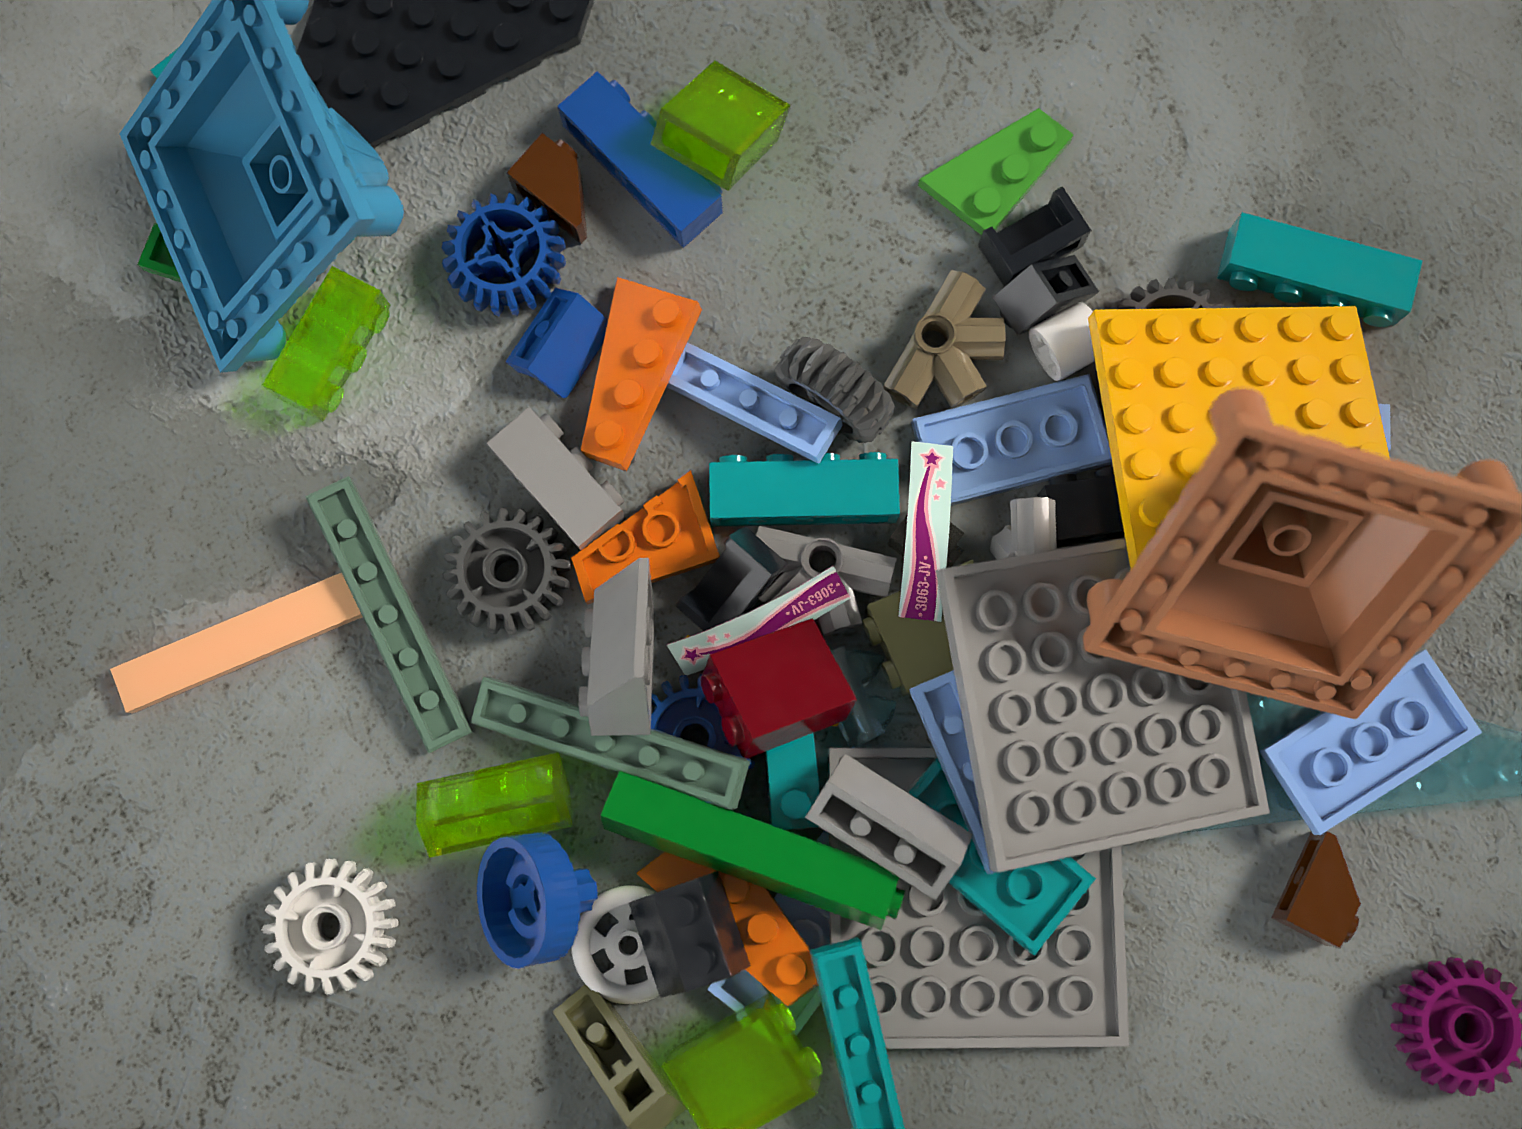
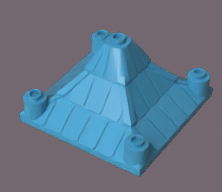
[119,0,404,373]

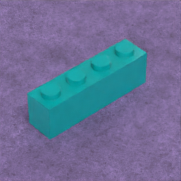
[1217,212,1423,327]
[709,452,900,527]

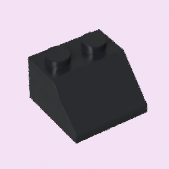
[629,871,751,998]

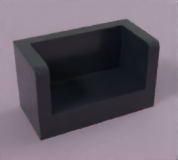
[978,187,1091,287]
[676,526,788,631]

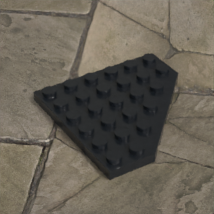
[296,0,594,147]

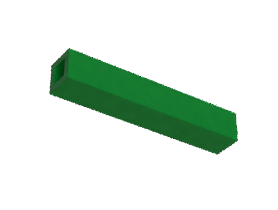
[600,770,905,931]

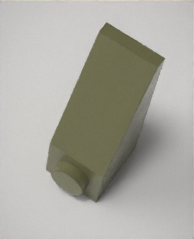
[552,984,688,1129]

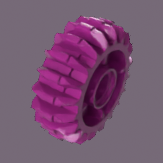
[1389,957,1522,1096]

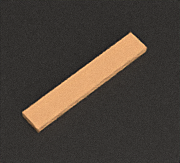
[110,572,363,714]

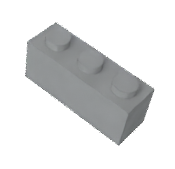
[487,407,626,551]
[806,754,973,900]

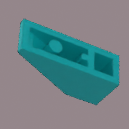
[765,733,820,830]

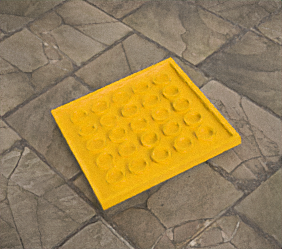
[1088,306,1390,570]

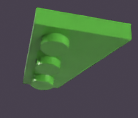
[918,108,1074,235]

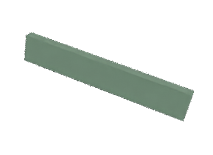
[305,476,474,753]
[470,677,750,810]

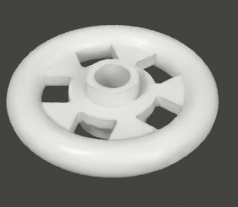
[571,885,659,1004]

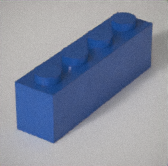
[557,71,723,248]

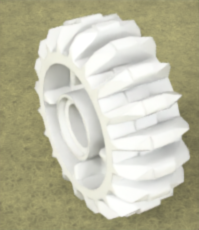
[262,859,398,994]

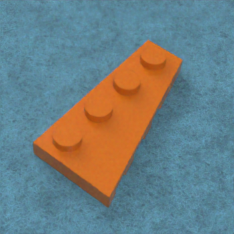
[581,277,702,471]
[636,852,818,1007]

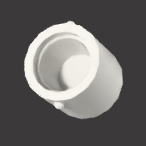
[1029,302,1095,381]

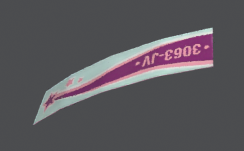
[898,441,953,622]
[667,566,850,675]

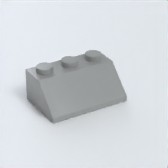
[579,558,655,736]

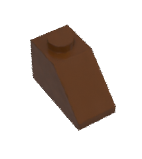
[507,133,587,244]
[1271,831,1361,948]

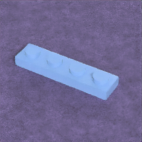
[666,342,843,464]
[909,670,994,874]

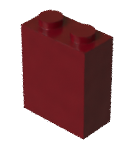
[701,618,857,759]

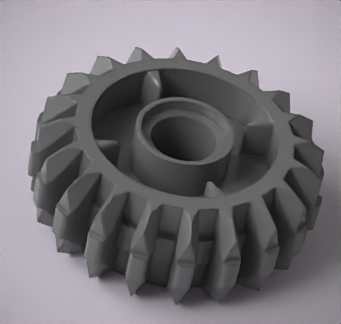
[443,508,572,635]

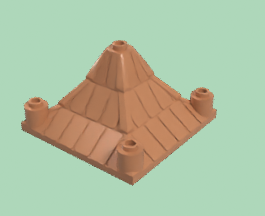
[1082,387,1522,720]

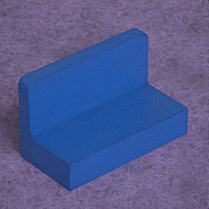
[505,287,608,398]

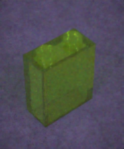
[651,60,791,191]
[661,993,823,1129]

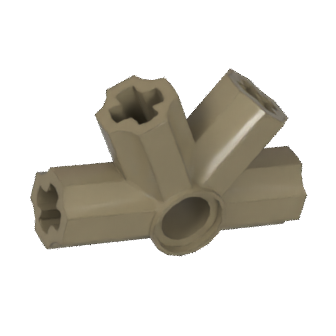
[883,270,1006,409]

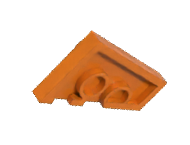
[571,470,720,605]

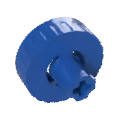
[477,832,598,968]

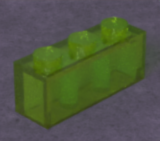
[262,266,391,422]
[416,752,573,858]

